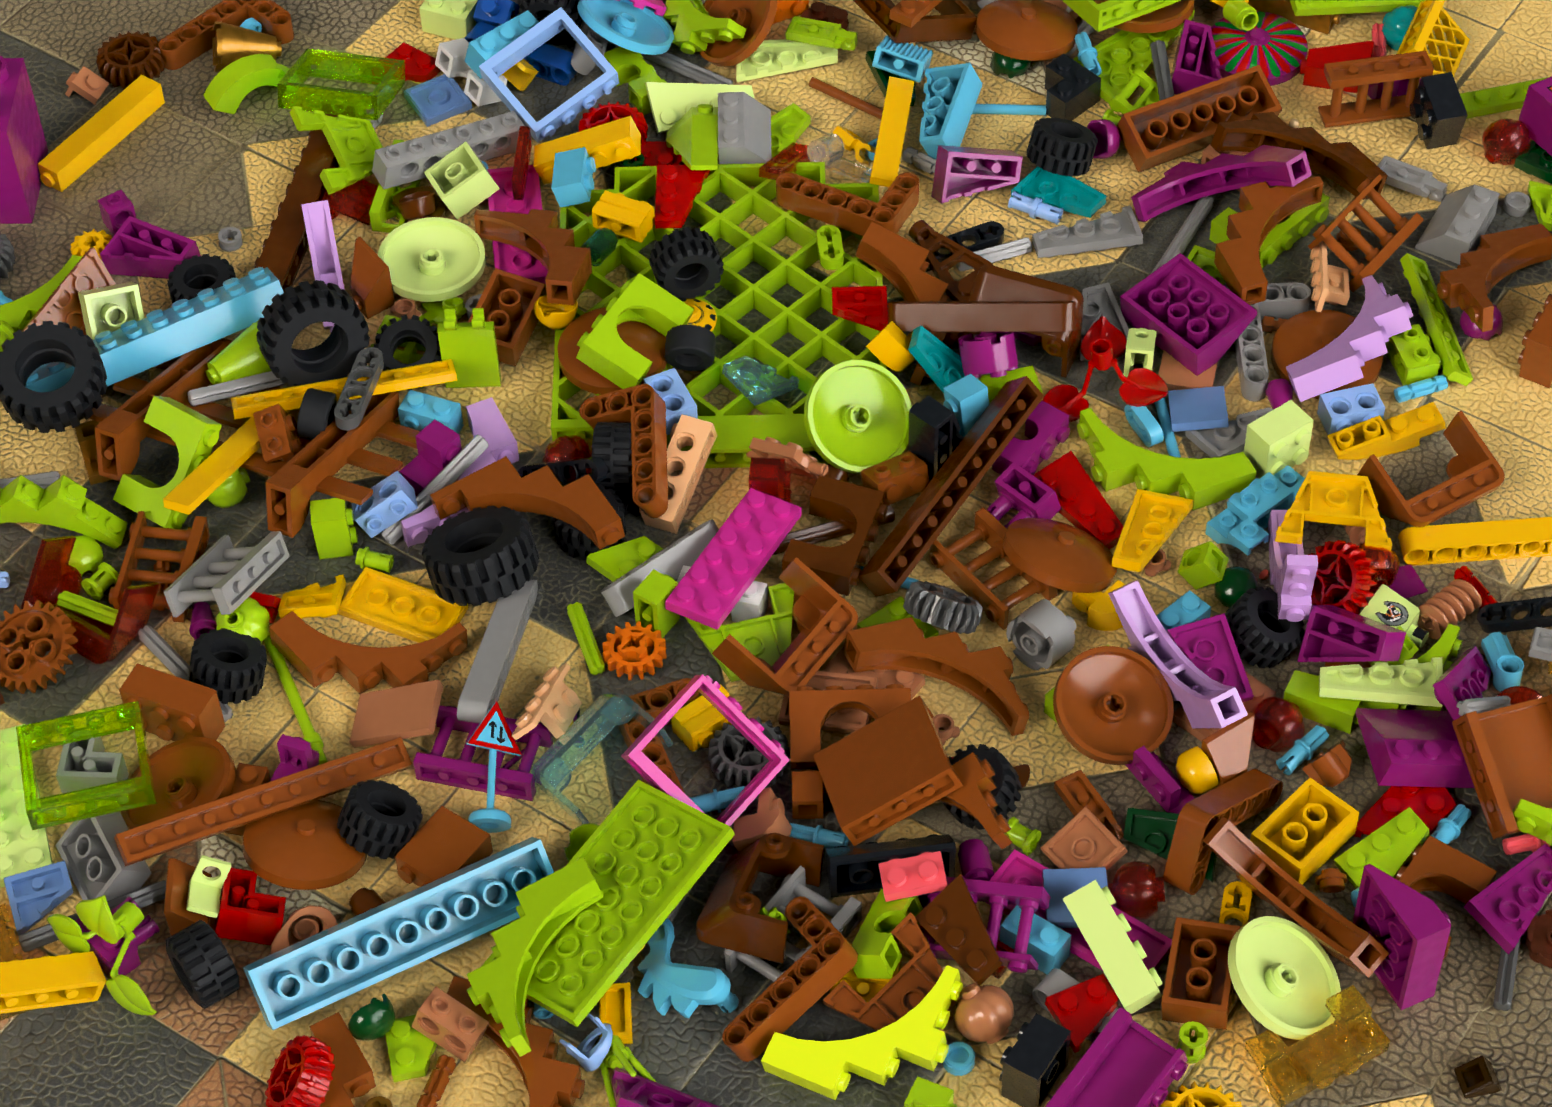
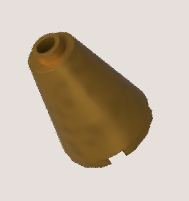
[212,22,282,72]

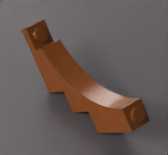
[430,456,625,549]

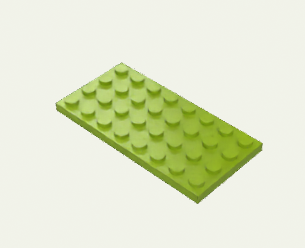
[482,779,735,1027]

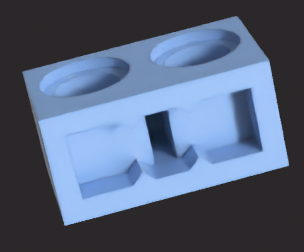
[644,368,698,435]
[1317,383,1385,435]
[352,470,418,538]

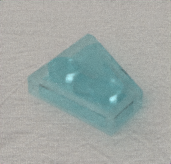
[722,356,799,406]

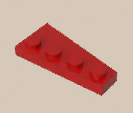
[1033,451,1124,550]

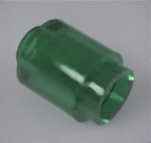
[581,228,618,266]

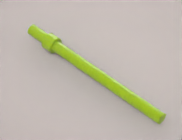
[264,634,328,765]

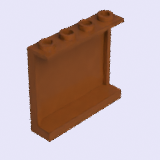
[1452,694,1552,840]
[813,695,963,846]

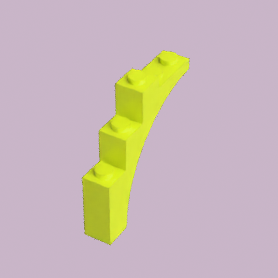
[761,965,963,1100]

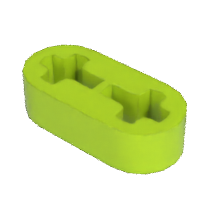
[816,225,844,270]

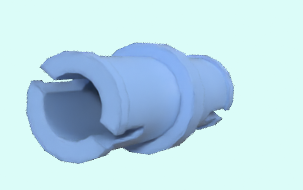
[1008,191,1064,225]

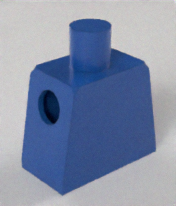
[473,0,520,27]

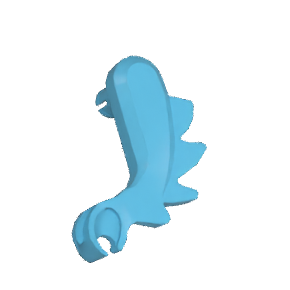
[638,918,739,1018]

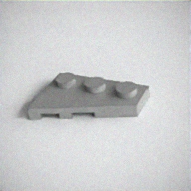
[1080,282,1129,361]
[1185,407,1273,458]

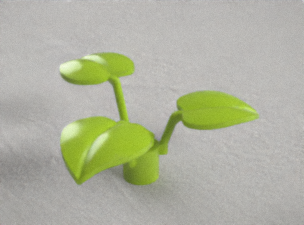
[47,895,158,1016]

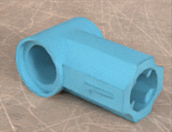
[1481,632,1524,694]

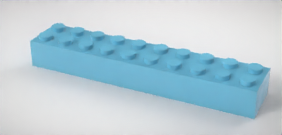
[25,267,284,392]
[243,837,554,1030]

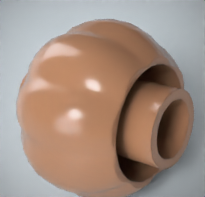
[954,983,1014,1044]

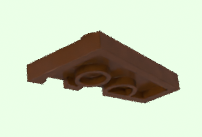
[915,874,1003,986]

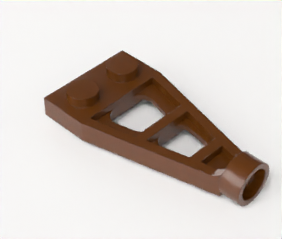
[909,220,994,301]

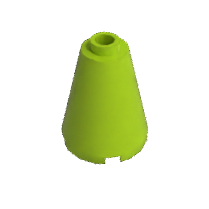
[206,321,271,385]

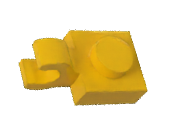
[832,125,876,165]

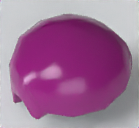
[1086,119,1121,159]
[1460,304,1503,341]

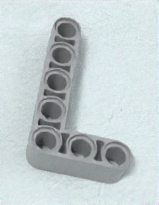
[1234,282,1311,402]

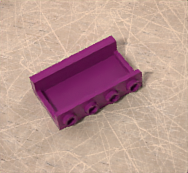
[1045,1007,1188,1107]

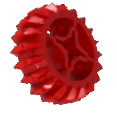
[578,101,648,144]
[1308,540,1377,614]
[265,1035,335,1107]

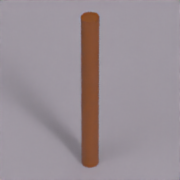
[809,77,883,120]

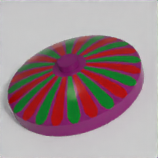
[1211,11,1308,86]

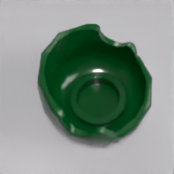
[990,52,1031,79]
[1214,566,1259,608]
[348,994,395,1041]

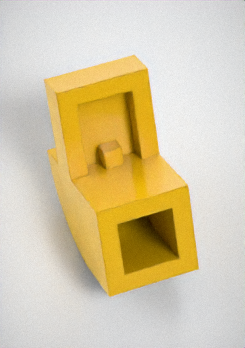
[866,321,915,372]
[1072,580,1126,631]

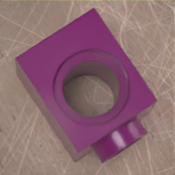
[98,189,137,236]

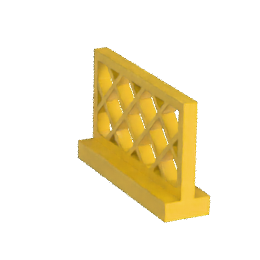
[1396,0,1470,78]

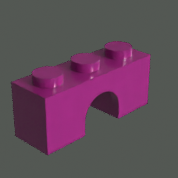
[992,401,1070,475]

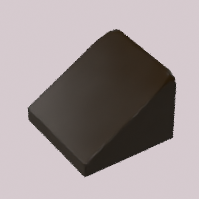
[1454,1055,1502,1099]

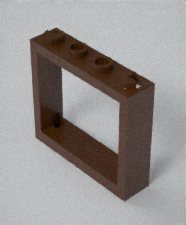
[853,0,978,43]

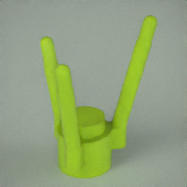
[599,1035,656,1107]

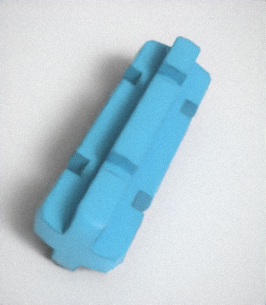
[1394,374,1448,403]

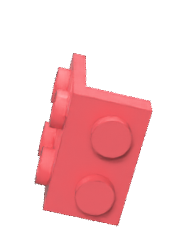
[878,851,948,902]

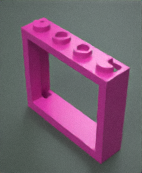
[621,674,790,826]

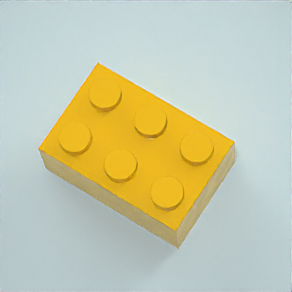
[1250,778,1359,885]

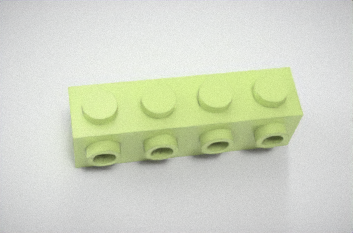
[1063,880,1163,1014]

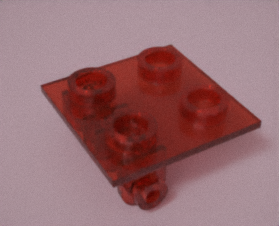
[322,167,378,226]

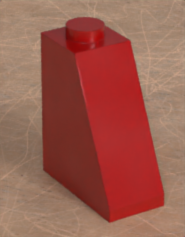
[1299,41,1374,93]

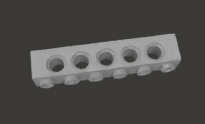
[372,111,527,189]

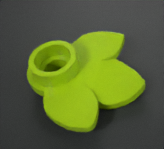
[419,297,467,325]

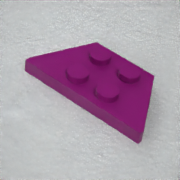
[612,1067,719,1107]

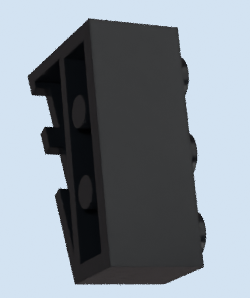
[908,395,964,482]

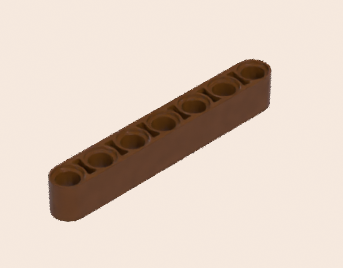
[888,301,1076,332]

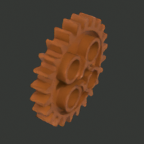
[0,600,78,694]

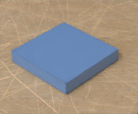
[404,74,473,127]
[1168,386,1229,432]
[1042,867,1108,928]

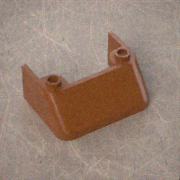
[1357,411,1505,527]
[712,557,858,696]

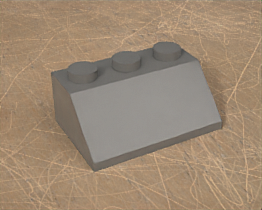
[718,92,772,164]
[1415,184,1500,265]
[55,803,152,901]

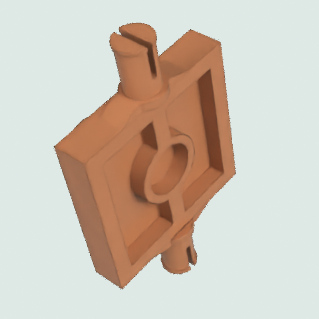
[746,437,828,480]

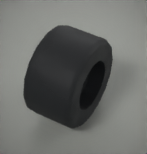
[664,325,716,371]
[297,388,337,440]

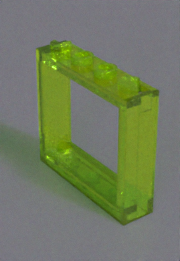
[277,48,405,120]
[16,701,156,830]

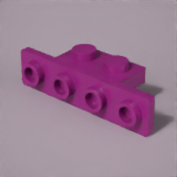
[1125,746,1195,814]

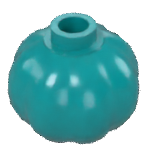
[1382,5,1418,51]

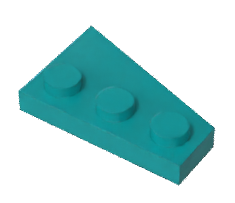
[1011,166,1107,218]

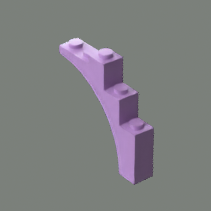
[301,200,345,333]
[1286,275,1413,402]
[401,397,519,547]
[1268,510,1318,622]
[1108,580,1248,729]

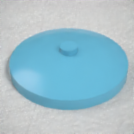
[577,0,674,55]

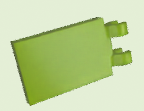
[437,308,501,388]

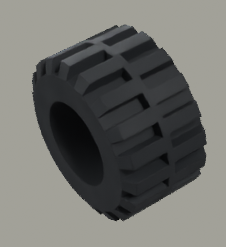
[518,0,583,45]
[1026,118,1098,176]
[649,227,724,300]
[167,254,236,304]
[374,315,442,390]
[592,422,632,494]
[553,484,626,560]
[1225,586,1305,669]
[188,628,267,704]
[943,744,1022,830]
[337,780,423,859]
[165,920,240,1009]

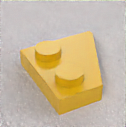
[278,575,346,619]

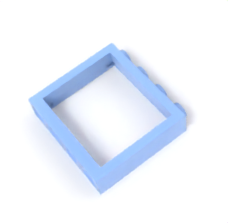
[479,7,619,143]

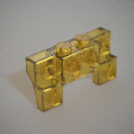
[1245,985,1390,1107]

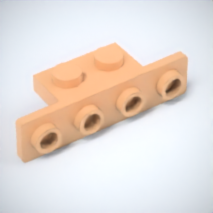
[1310,241,1350,312]
[512,663,582,740]

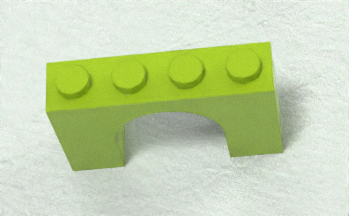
[1209,186,1330,268]
[576,273,694,389]
[113,396,222,529]

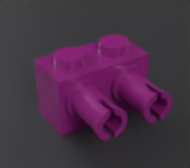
[986,462,1061,528]
[76,896,160,978]

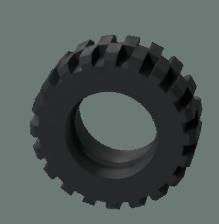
[256,280,370,386]
[0,321,107,433]
[422,506,539,606]

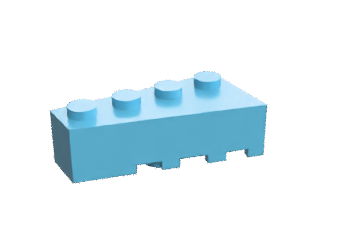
[919,63,983,159]

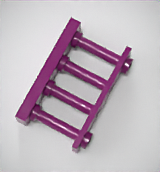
[413,705,553,801]
[924,876,1051,973]

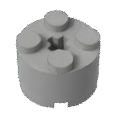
[1006,599,1077,670]

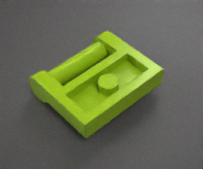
[1109,69,1160,114]

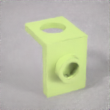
[186,855,231,918]

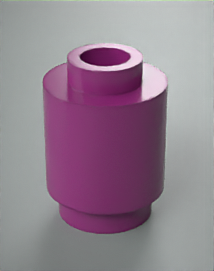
[958,839,994,881]

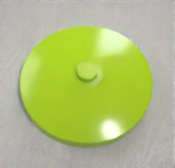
[804,360,912,474]

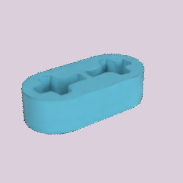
[1124,404,1164,447]

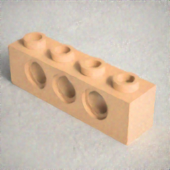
[639,414,717,534]

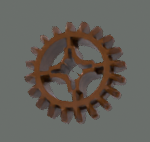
[96,30,165,89]

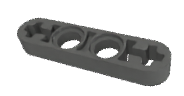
[334,347,384,430]

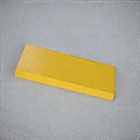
[338,567,469,643]

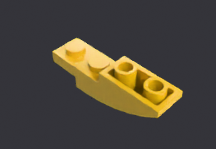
[1327,402,1446,460]

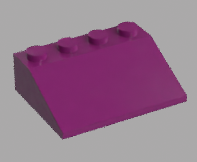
[1120,253,1257,376]
[1355,708,1475,788]
[1352,864,1451,1011]

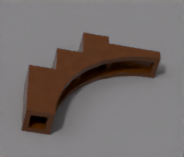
[1211,112,1388,200]

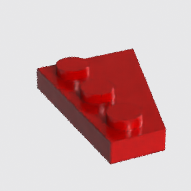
[655,165,710,229]

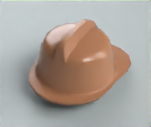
[270,905,337,954]

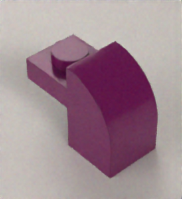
[270,734,319,781]

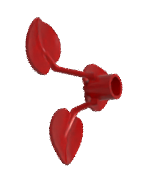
[1043,316,1168,422]

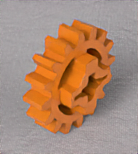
[602,621,667,680]

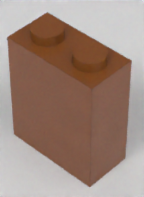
[395,806,493,887]

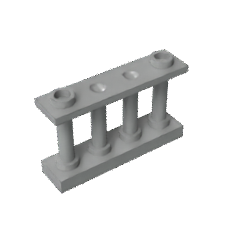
[163,531,290,617]
[724,866,862,982]

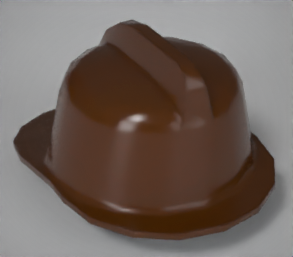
[393,186,436,220]

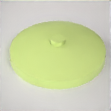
[378,217,486,302]
[1228,916,1341,1040]

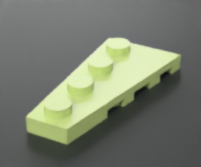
[736,39,838,82]
[645,82,755,134]
[1319,657,1443,707]

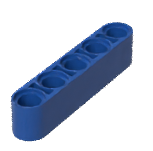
[465,22,577,86]

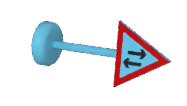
[466,701,522,833]

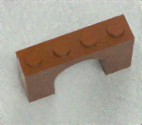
[789,684,911,769]
[1395,836,1497,961]

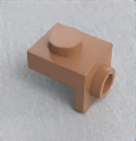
[65,66,110,105]

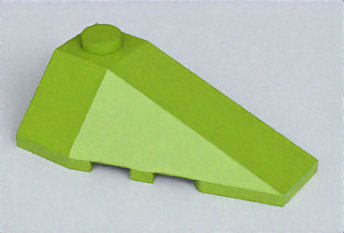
[666,104,718,170]

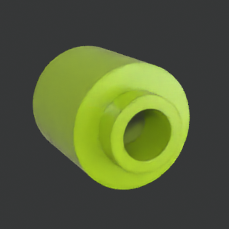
[1223,0,1259,31]

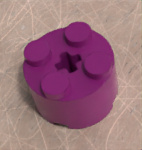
[958,332,1018,378]

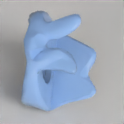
[559,1013,613,1072]

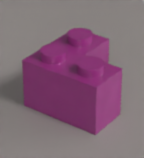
[399,419,463,496]

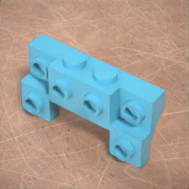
[1205,465,1305,556]

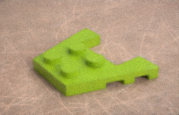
[289,106,383,194]
[685,583,794,682]

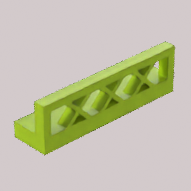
[369,139,421,233]

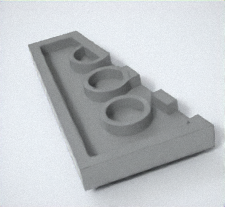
[1032,205,1143,258]

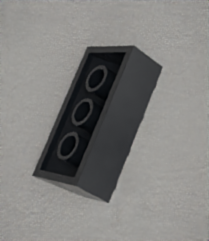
[825,834,956,898]

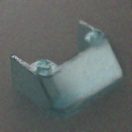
[531,692,673,825]

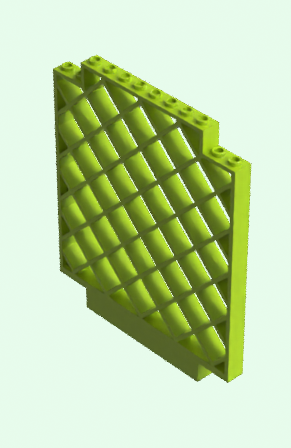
[551,162,887,468]

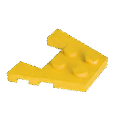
[1275,471,1392,554]

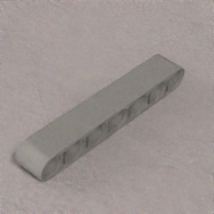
[457,579,538,724]

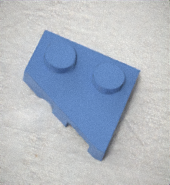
[3,860,74,936]

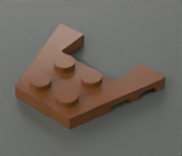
[823,912,959,1031]

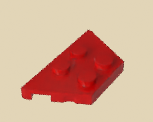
[1353,786,1457,845]

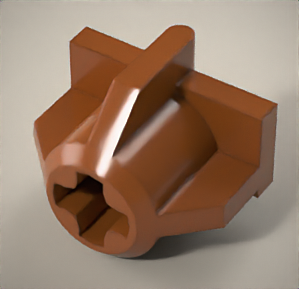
[1302,740,1352,788]

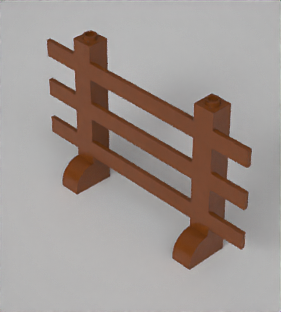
[89,338,420,538]

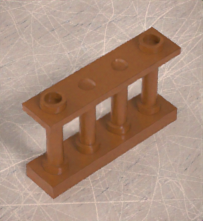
[1318,51,1434,128]
[1308,174,1424,292]
[929,507,1058,630]
[109,511,210,623]

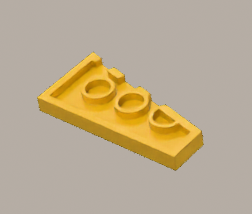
[1112,489,1194,572]

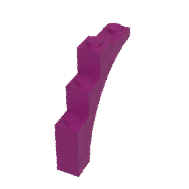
[1131,145,1312,222]

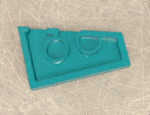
[908,325,979,394]

